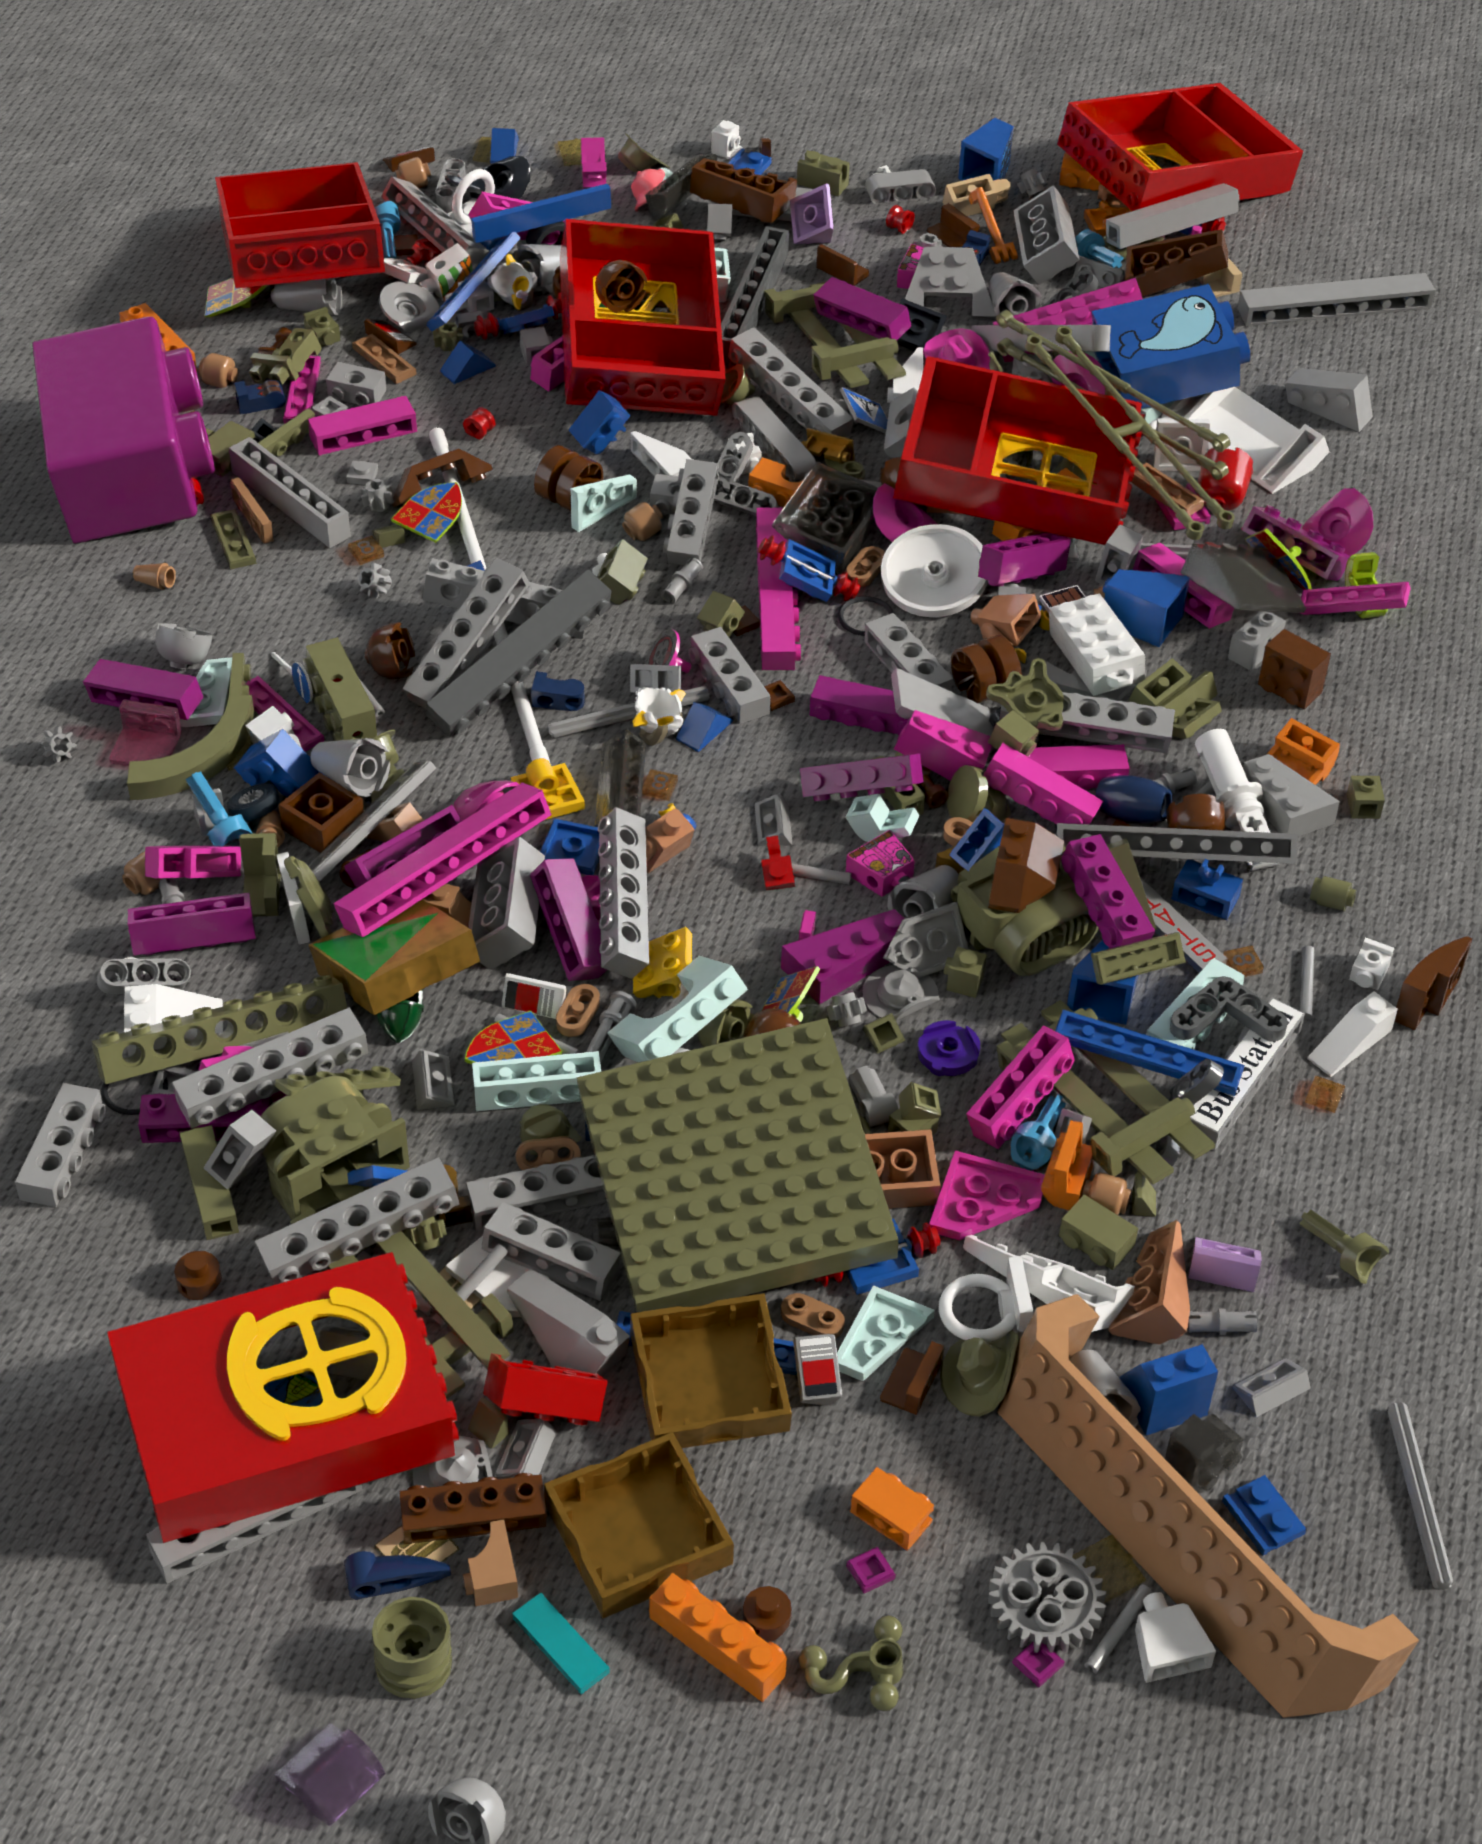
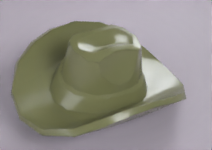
[940,1330,1019,1417]

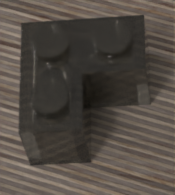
[1165,1413,1244,1493]

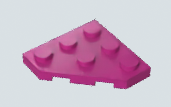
[929,1150,1045,1240]

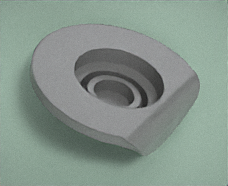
[379,281,439,332]
[862,965,940,1021]
[413,1436,493,1488]

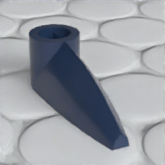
[344,1551,451,1600]

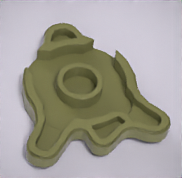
[986,658,1064,731]
[284,856,333,938]

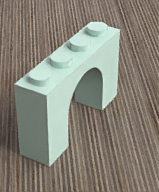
[607,955,748,1063]

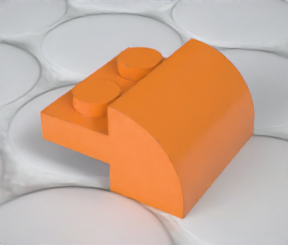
[1266,718,1340,785]
[1041,1120,1094,1211]

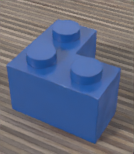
[234,729,319,798]

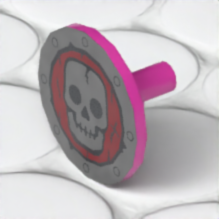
[645,629,692,673]

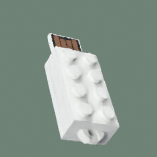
[1040,585,1145,696]

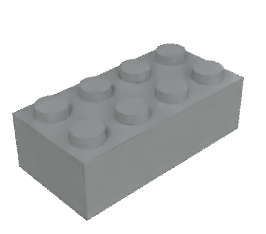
[1013,185,1080,284]
[468,837,545,969]

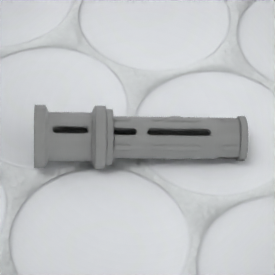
[586,991,636,1063]

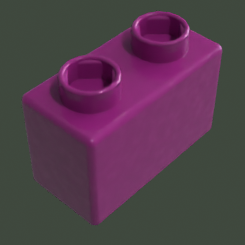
[32,317,215,544]

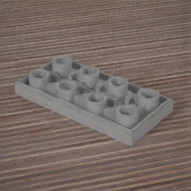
[891,668,994,753]

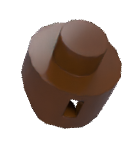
[174,1251,222,1300]
[742,1586,792,1642]

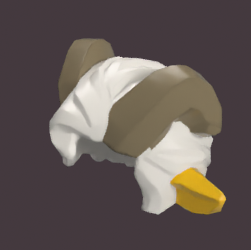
[487,254,537,310]
[633,687,686,746]

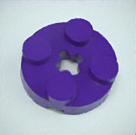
[917,1020,980,1076]

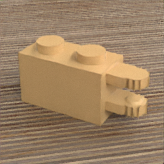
[943,174,1011,216]

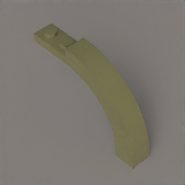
[127,653,255,800]

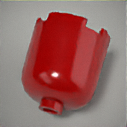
[1197,447,1253,511]

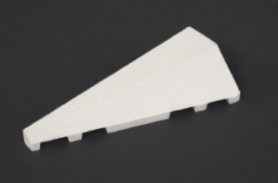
[963,1235,1135,1332]

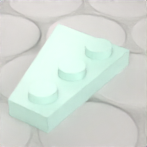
[571,474,637,532]
[168,657,232,727]
[837,1286,935,1381]

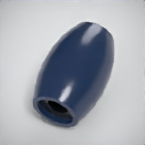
[1095,775,1172,824]

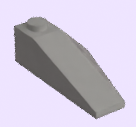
[507,1268,630,1377]

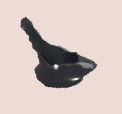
[445,156,530,199]

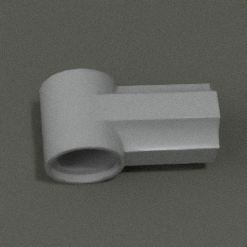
[849,1066,898,1127]

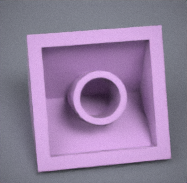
[790,184,833,244]
[1188,1237,1262,1292]

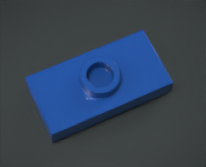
[347,1165,408,1188]

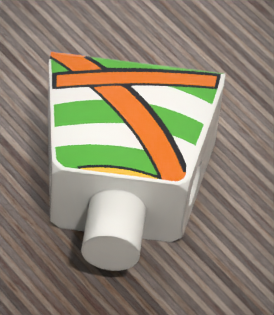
[418,243,473,301]

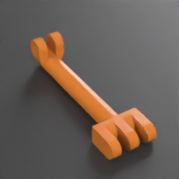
[969,187,1018,264]

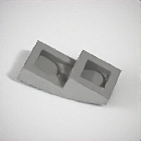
[630,664,681,692]

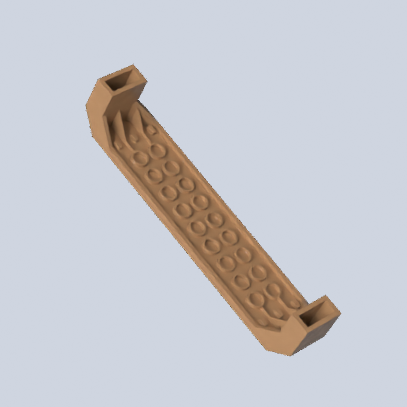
[997,1294,1419,1718]

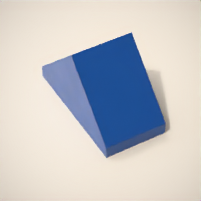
[490,128,519,164]
[440,341,496,384]
[676,702,733,752]
[949,808,1004,872]

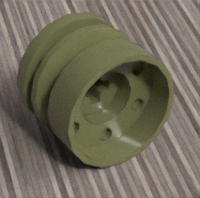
[372,1597,452,1699]

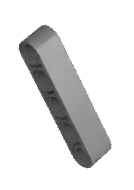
[732,396,817,482]

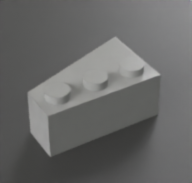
[1243,754,1340,836]

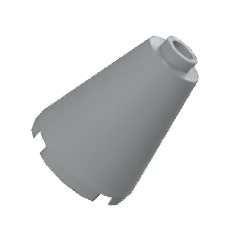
[512,244,561,293]
[988,272,1042,316]
[271,277,342,316]
[311,738,390,797]
[887,865,959,919]
[1070,1350,1140,1428]

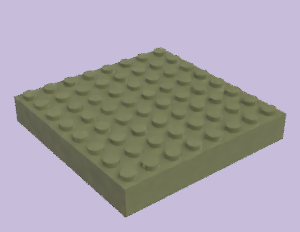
[576,1018,898,1313]

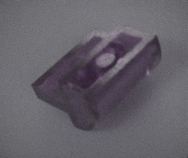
[274,1723,386,1826]

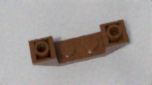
[391,449,493,507]

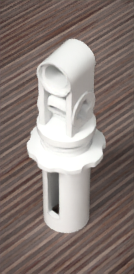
[1195,729,1279,871]

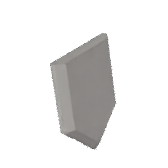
[883,902,968,978]

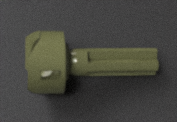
[1300,1209,1389,1284]

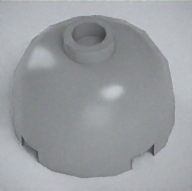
[155,623,213,669]
[428,1777,506,1844]

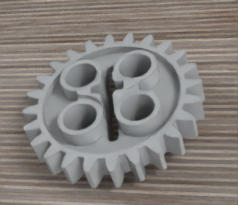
[988,1542,1106,1653]

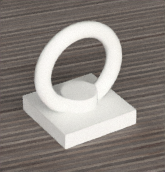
[448,169,495,236]
[1149,417,1210,471]
[939,1256,1033,1342]

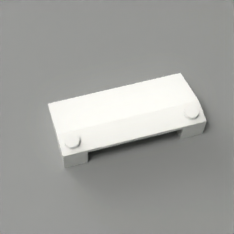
[1161,387,1330,494]

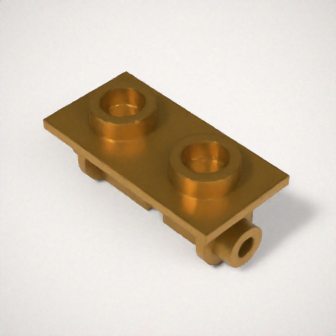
[801,428,855,464]

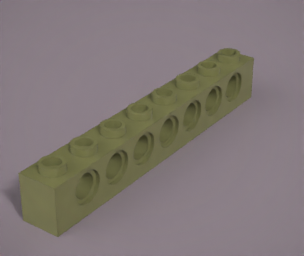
[92,975,347,1084]

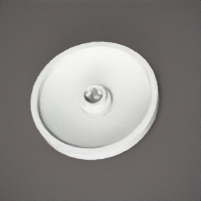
[881,524,988,617]

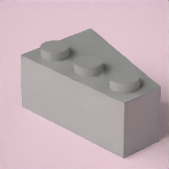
[1285,368,1373,432]

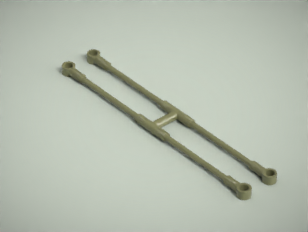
[996,310,1231,480]
[1025,326,1235,540]

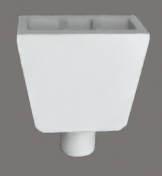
[1135,1592,1216,1683]

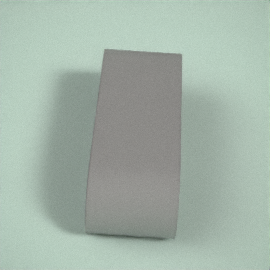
[435,158,466,214]
[865,169,936,204]
[96,958,191,994]

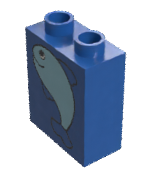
[1092,284,1250,409]

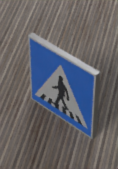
[840,387,888,434]

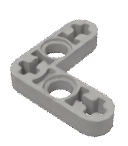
[714,432,779,516]

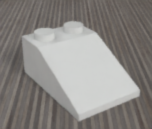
[124,984,223,1056]

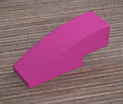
[145,846,241,878]

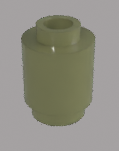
[1310,876,1357,911]

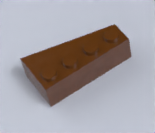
[690,158,797,223]
[1125,229,1228,297]

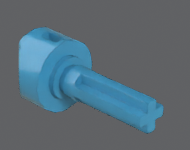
[375,201,401,259]
[1075,229,1123,268]
[186,771,253,846]
[1011,1094,1066,1170]

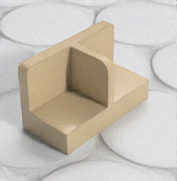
[1197,258,1243,297]

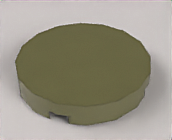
[947,765,988,822]

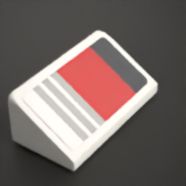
[502,973,566,1019]

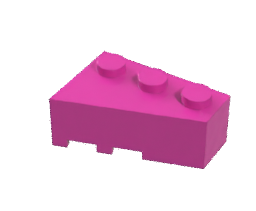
[894,710,992,781]

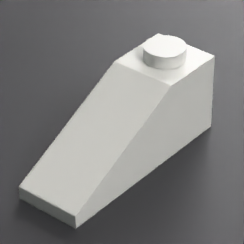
[887,347,923,403]
[631,431,694,477]
[1307,991,1398,1077]

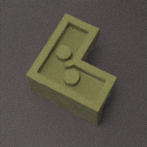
[239,833,281,917]

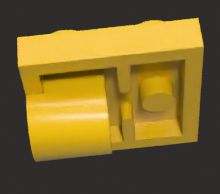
[511,758,585,820]
[633,927,692,998]

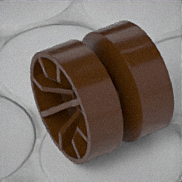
[534,445,603,511]
[951,635,1022,703]

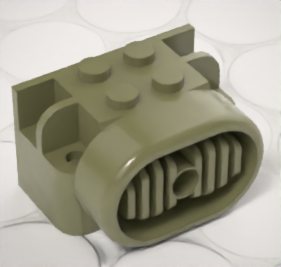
[957,846,1098,976]
[260,1076,410,1220]

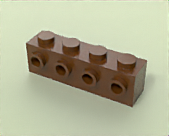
[399,1473,547,1545]

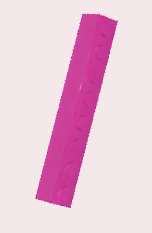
[756,508,801,670]
[333,783,551,937]

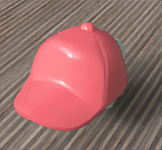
[631,168,684,212]

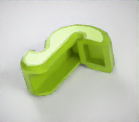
[1345,552,1388,619]

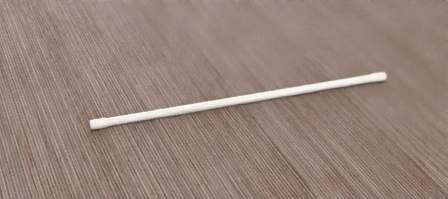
[429,428,551,764]

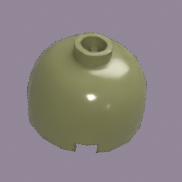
[697,999,755,1047]

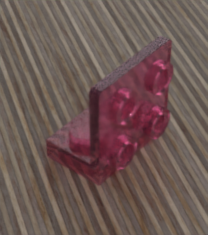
[109,700,182,766]

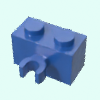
[569,390,630,454]
[1171,859,1243,920]

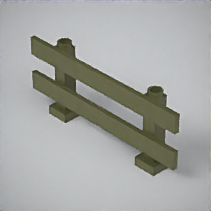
[765,281,906,388]
[997,1000,1215,1185]
[290,1184,514,1399]

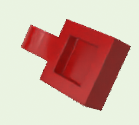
[407,238,443,265]
[761,835,795,890]

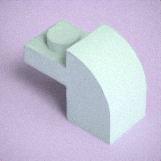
[846,794,919,842]

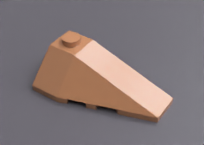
[1108,1220,1190,1345]

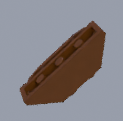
[988,818,1064,913]

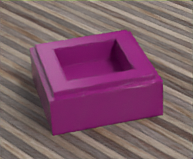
[846,1547,896,1594]
[1012,1642,1065,1688]

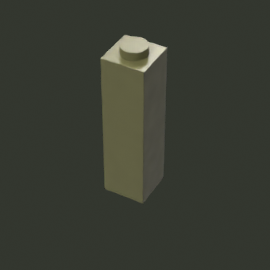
[180,1125,239,1240]

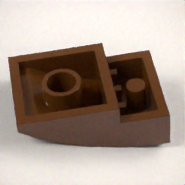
[1394,936,1473,1030]

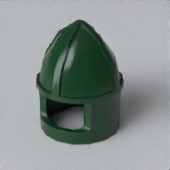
[377,989,424,1044]

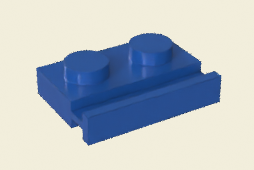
[728,149,772,175]
[1222,1475,1306,1555]

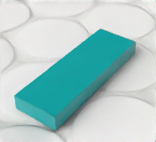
[512,1593,610,1694]

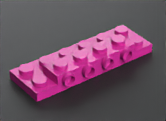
[993,278,1143,362]

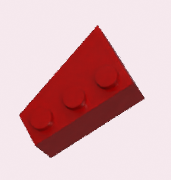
[483,1353,608,1425]

